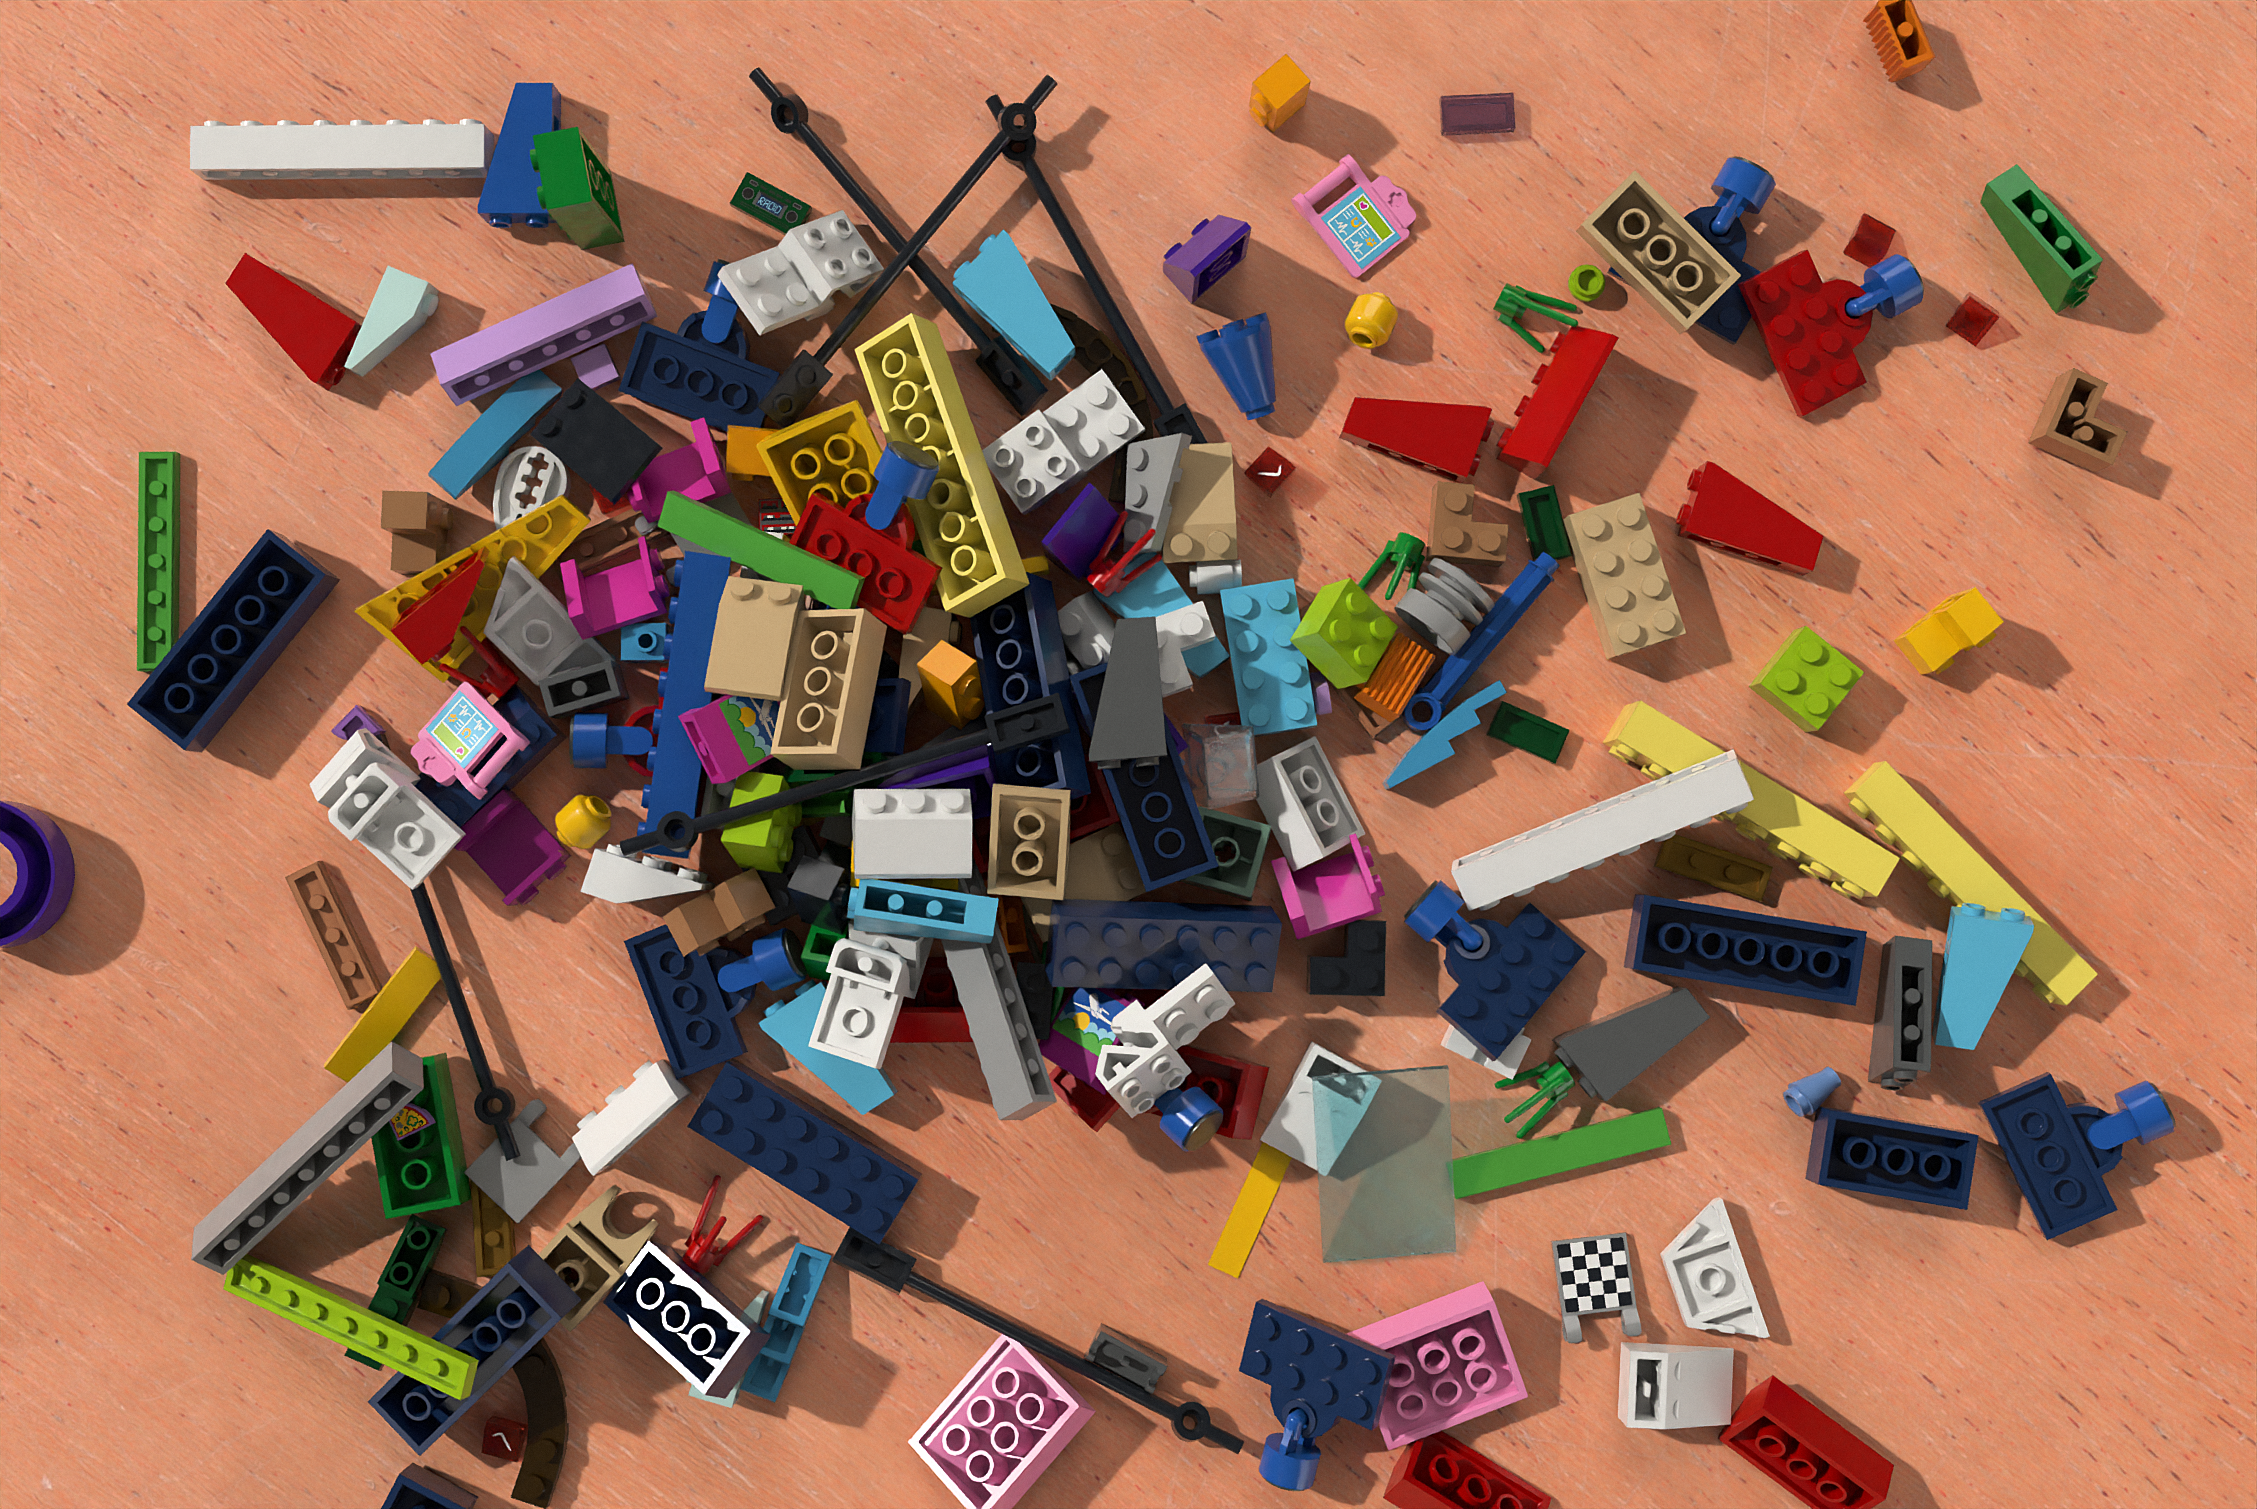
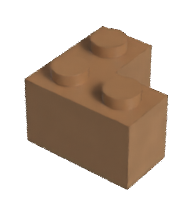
[2028,368,2128,472]
[1426,481,1509,567]
[381,491,453,575]
[663,868,775,957]

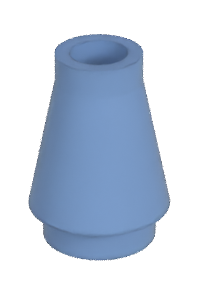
[1783,1067,1841,1117]

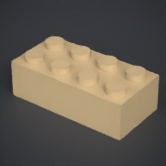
[1576,170,1741,334]
[1563,493,1686,660]
[770,608,887,770]

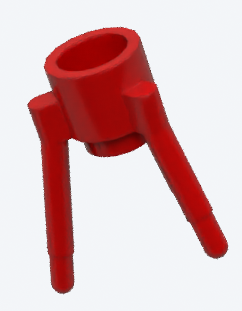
[1087,511,1162,598]
[439,626,520,699]
[682,1175,763,1274]

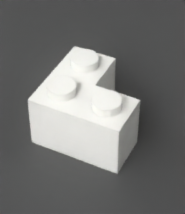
[1156,601,1215,698]

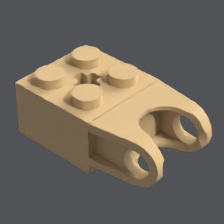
[539,1184,660,1332]

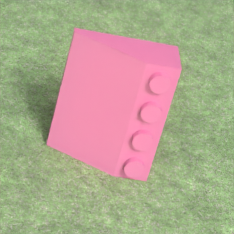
[1346,1281,1528,1451]
[908,1334,1096,1509]

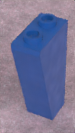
[478,83,561,228]

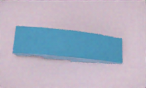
[428,369,562,500]
[1383,680,1507,789]
[740,1243,832,1403]

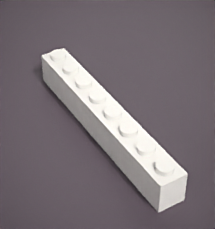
[190,119,494,180]
[1451,749,1754,911]

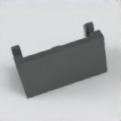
[1084,1323,1168,1394]

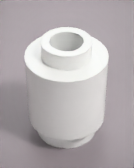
[1189,560,1242,594]

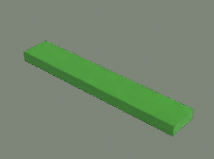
[137,452,180,672]
[658,491,865,609]
[1445,1107,1671,1199]

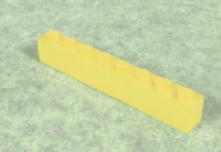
[1843,761,2098,1006]

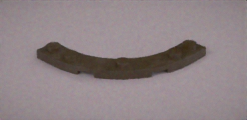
[992,303,1153,504]
[417,1269,569,1509]

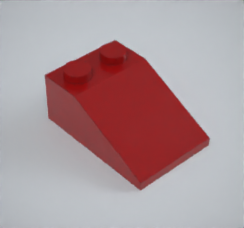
[390,546,490,665]
[1151,1045,1270,1140]

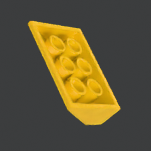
[756,399,920,542]

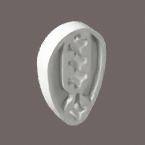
[493,446,571,530]

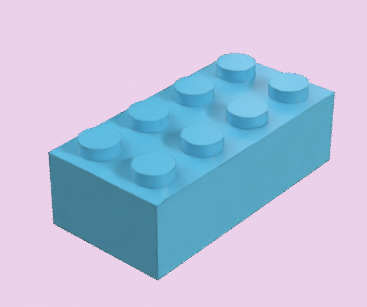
[1220,578,1317,739]

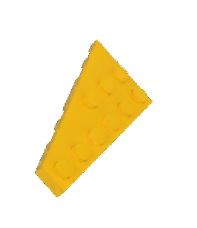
[354,494,591,683]

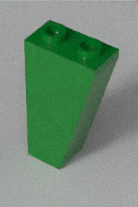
[1980,164,2103,314]

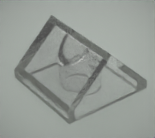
[1181,723,1259,810]

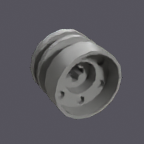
[1394,558,1495,656]

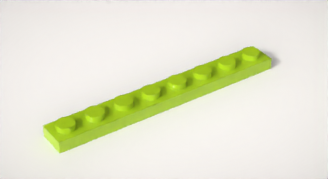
[223,1254,479,1400]

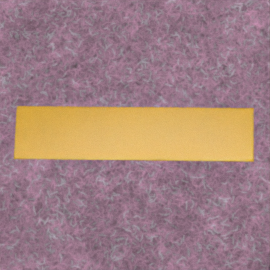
[1208,1142,1292,1279]

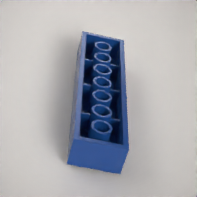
[637,551,731,860]

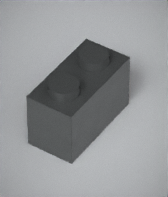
[538,660,630,719]

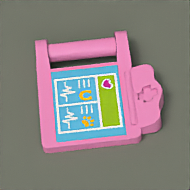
[1291,154,1416,278]
[411,682,530,800]

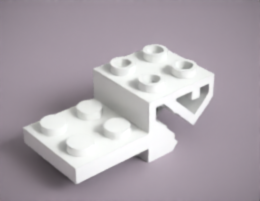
[717,210,884,336]
[982,369,1146,515]
[309,728,466,890]
[808,919,934,1069]
[1095,963,1235,1118]

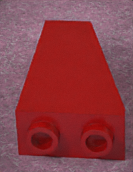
[225,253,362,391]
[1339,397,1494,483]
[1676,461,1824,576]

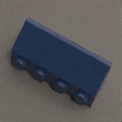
[415,684,567,828]

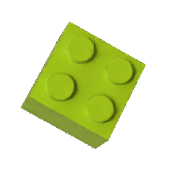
[1290,578,1398,689]
[1749,626,1864,732]
[721,771,802,873]

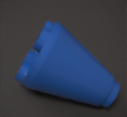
[1196,312,1276,420]

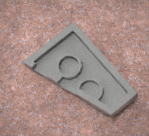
[1123,433,1192,554]

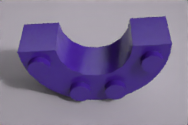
[0,801,75,948]

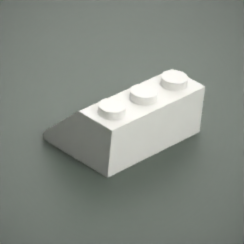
[1243,736,1366,872]
[852,789,972,879]
[572,1059,692,1176]

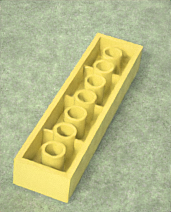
[855,313,1030,618]
[1603,700,1900,899]

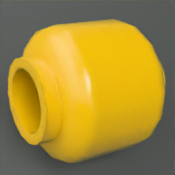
[1345,292,1398,349]
[555,795,611,849]

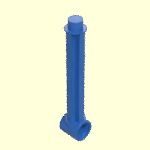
[1401,552,1560,731]

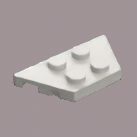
[483,556,616,686]
[1660,1197,1770,1338]

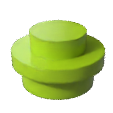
[1568,265,1605,302]

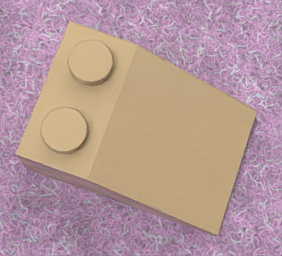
[1162,442,1238,563]
[704,576,806,701]
[899,607,962,723]
[987,784,1071,900]
[1020,822,1146,943]

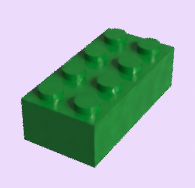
[530,127,625,250]
[360,1052,472,1219]

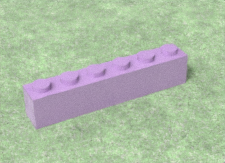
[430,263,658,406]

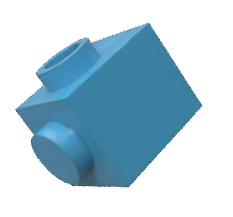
[621,623,673,663]

